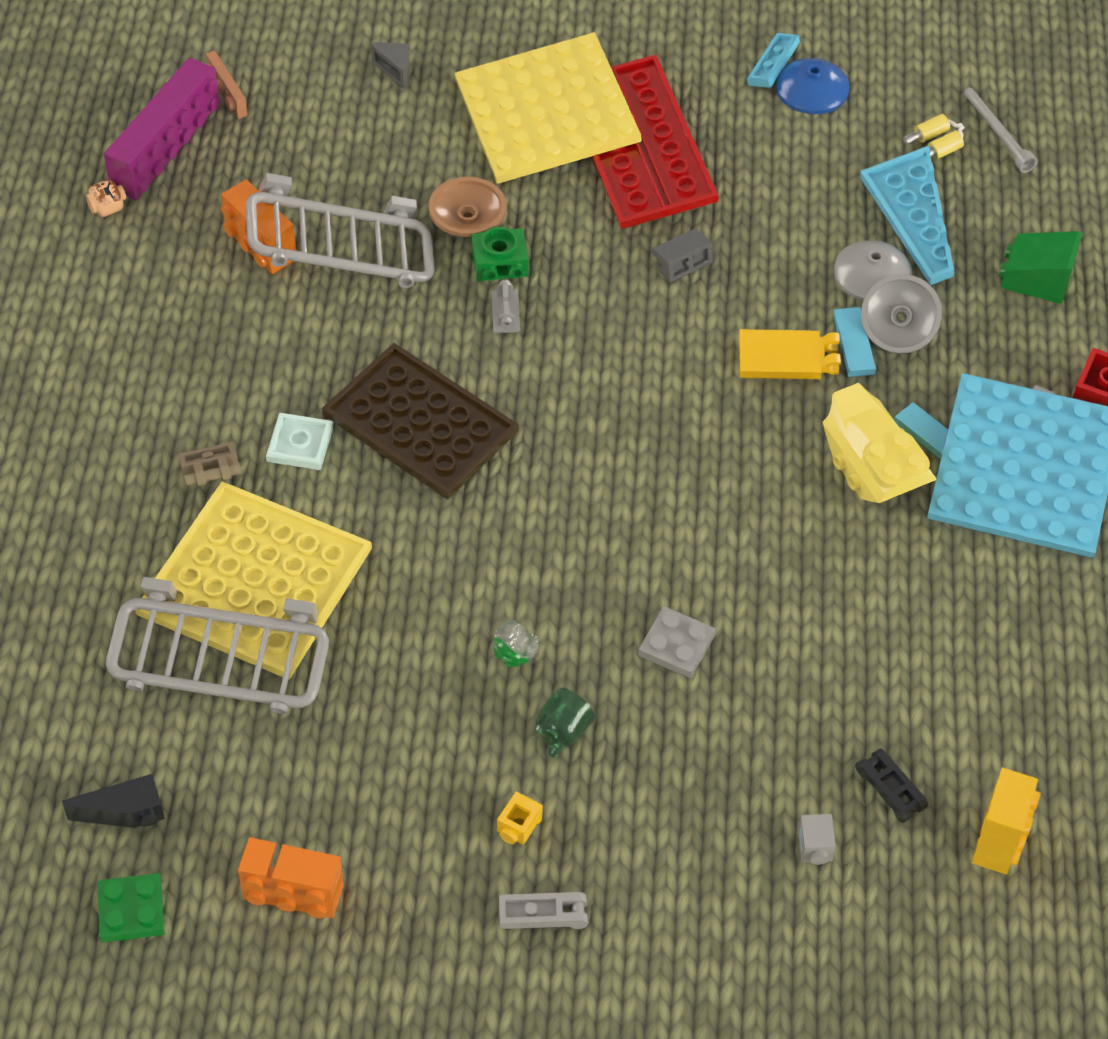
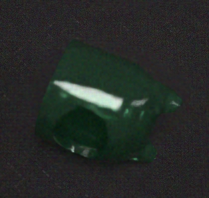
[535,688,595,757]

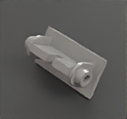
[492,280,520,333]

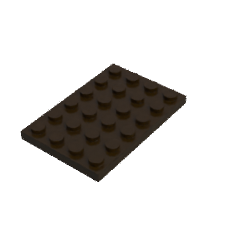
[322,343,519,499]

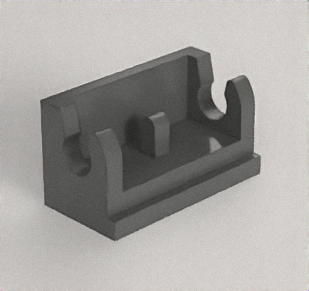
[652,228,713,283]

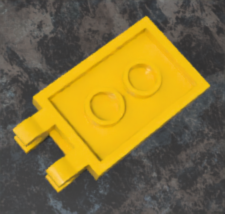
[739,329,841,379]

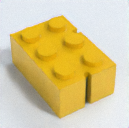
[971,767,1041,875]

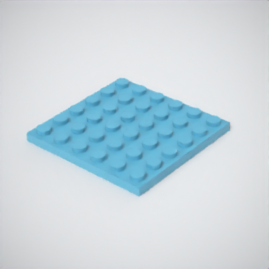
[927,373,1108,558]

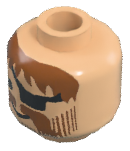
[86,179,127,217]

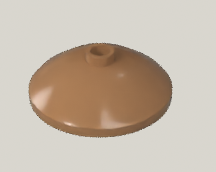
[429,177,506,237]

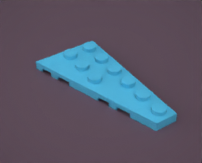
[860,146,954,285]

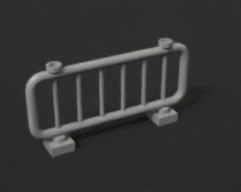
[246,173,435,288]
[106,577,329,714]

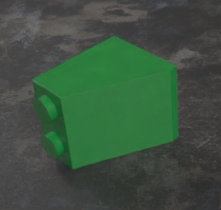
[999,231,1083,304]

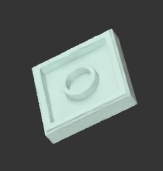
[266,413,333,470]

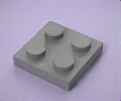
[638,606,716,679]

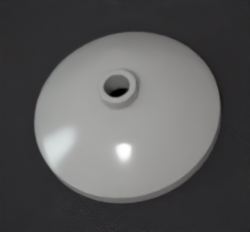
[834,240,913,301]
[861,274,942,354]

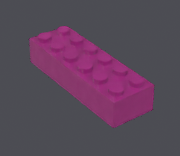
[103,57,220,200]

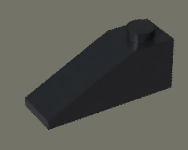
[62,774,165,828]

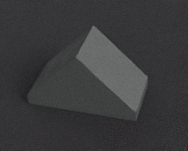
[371,42,410,89]

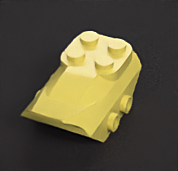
[822,383,937,503]

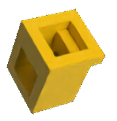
[497,791,543,845]

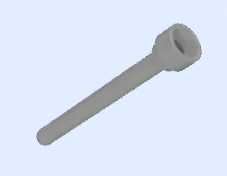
[964,88,1038,173]

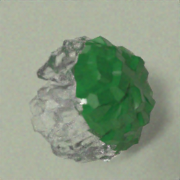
[493,620,539,668]

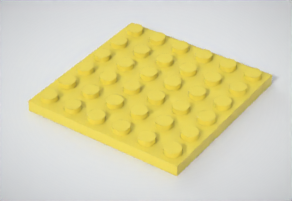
[455,32,641,184]
[135,481,372,680]

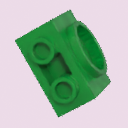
[471,227,529,282]

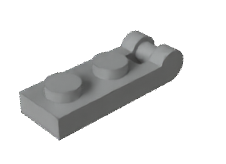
[499,892,588,929]

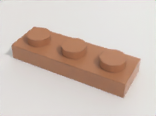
[206,51,247,119]

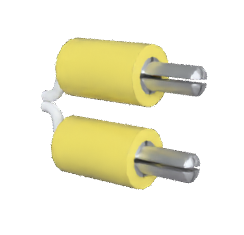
[903,114,964,160]

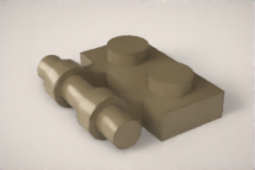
[178,442,242,486]

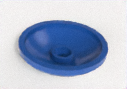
[776,58,850,114]

